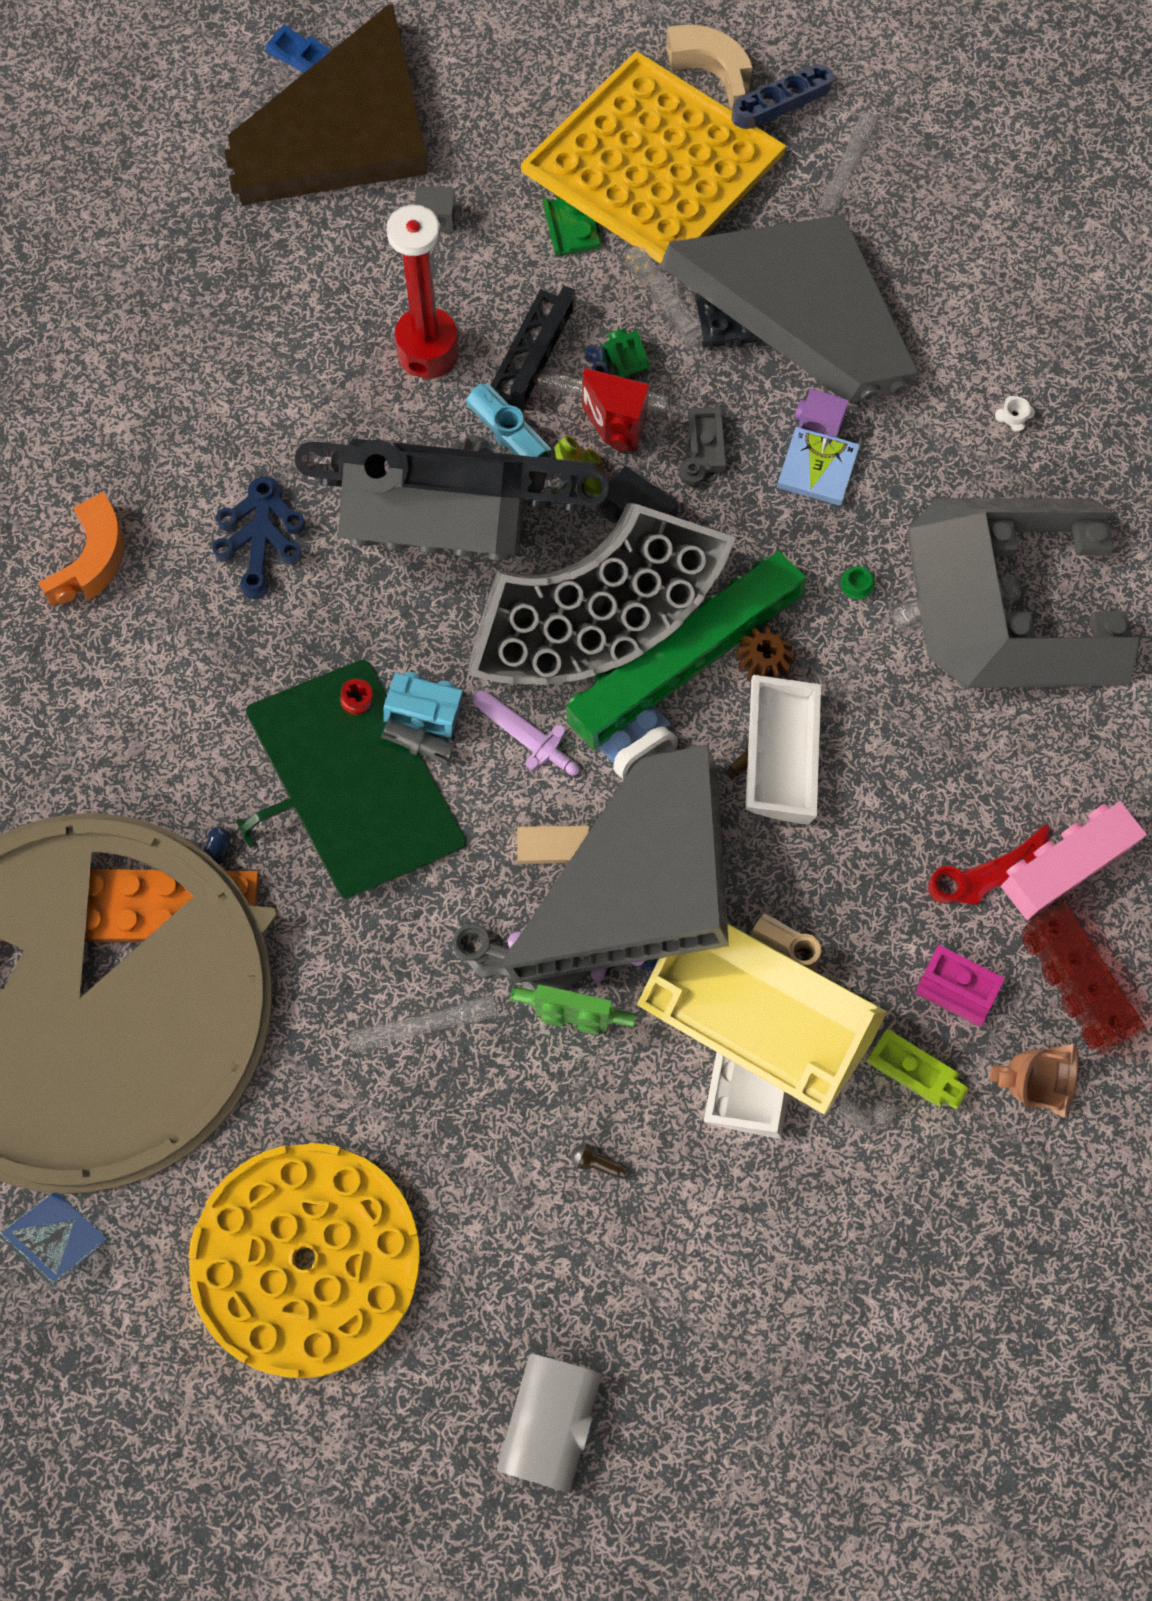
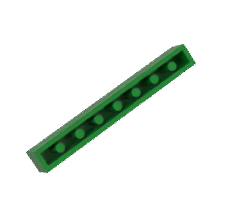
[566,550,806,751]

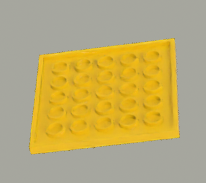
[521,51,786,264]

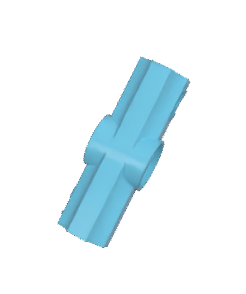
[466,383,552,458]

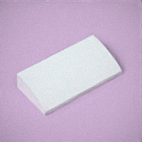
[746,675,821,824]
[704,1052,789,1139]

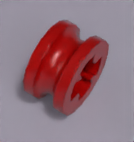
[340,679,373,715]

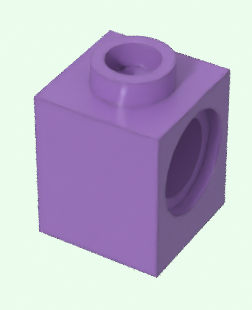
[794,389,849,438]

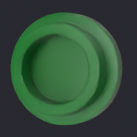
[840,566,875,600]

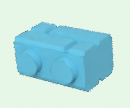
[383,672,463,739]

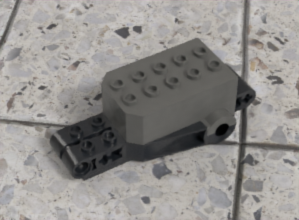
[294,438,612,561]

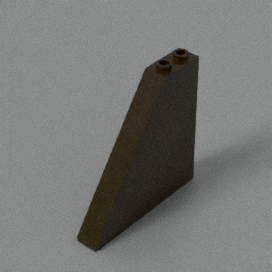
[224,4,428,205]

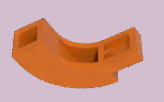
[38,492,124,606]

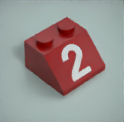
[582,368,649,452]

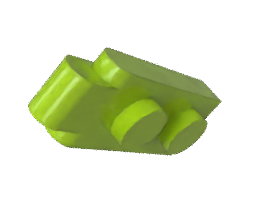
[866,1029,969,1109]

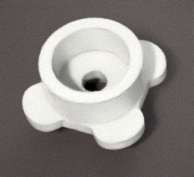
[995,396,1035,432]

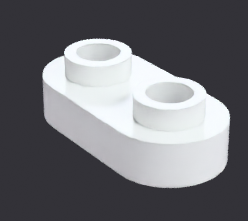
[614,727,678,780]

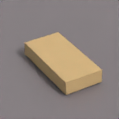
[517,826,589,864]

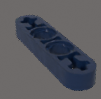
[731,64,834,129]

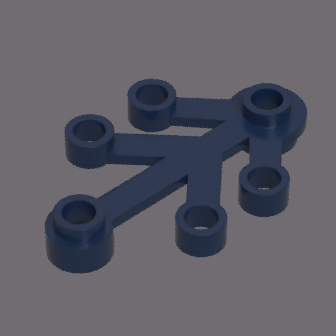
[212,477,305,600]

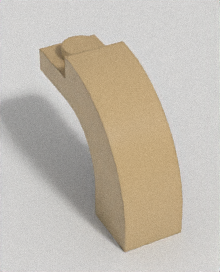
[666,25,752,111]

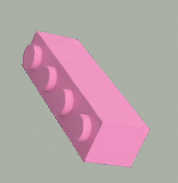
[1001,801,1147,920]

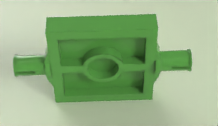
[510,984,637,1035]

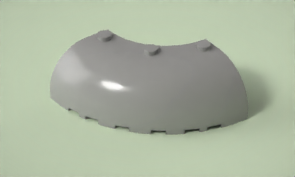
[468,503,736,685]

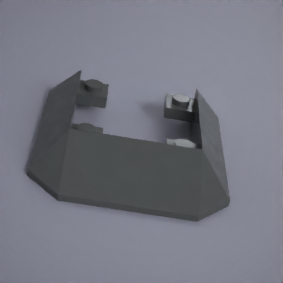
[907,498,1139,688]

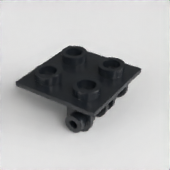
[695,294,764,351]

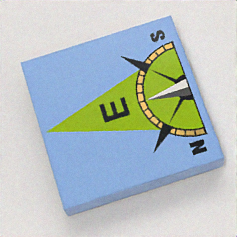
[777,427,860,506]

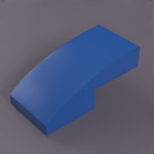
[265,24,331,73]

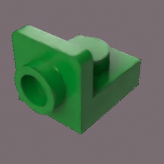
[601,328,651,378]

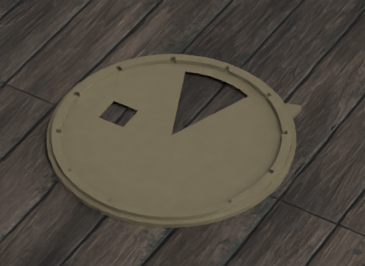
[0,813,277,1194]

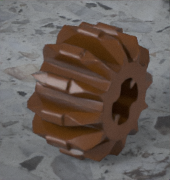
[736,626,795,682]

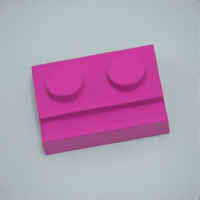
[914,945,1005,1027]

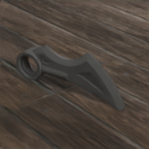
[453,924,592,991]

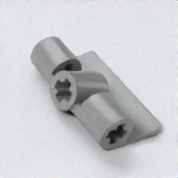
[497,1354,602,1493]

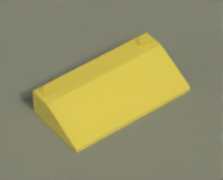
[637,923,887,1115]

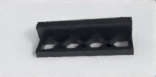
[490,285,575,410]

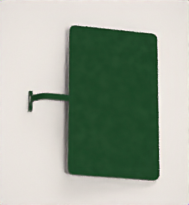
[236,660,465,899]

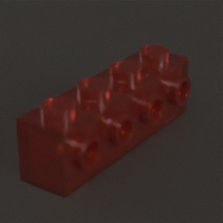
[1022,902,1146,1056]

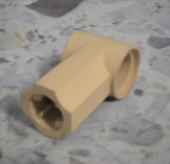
[750,913,821,971]

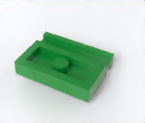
[542,196,600,257]

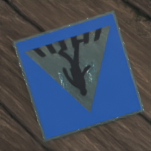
[0,1192,109,1287]

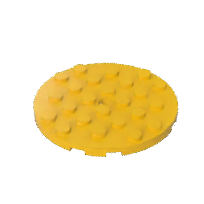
[188,1143,420,1379]

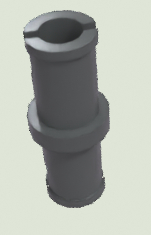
[381,717,454,765]

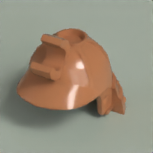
[990,1044,1079,1118]

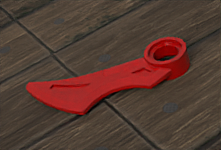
[927,824,1049,905]

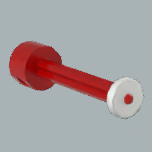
[386,204,459,379]

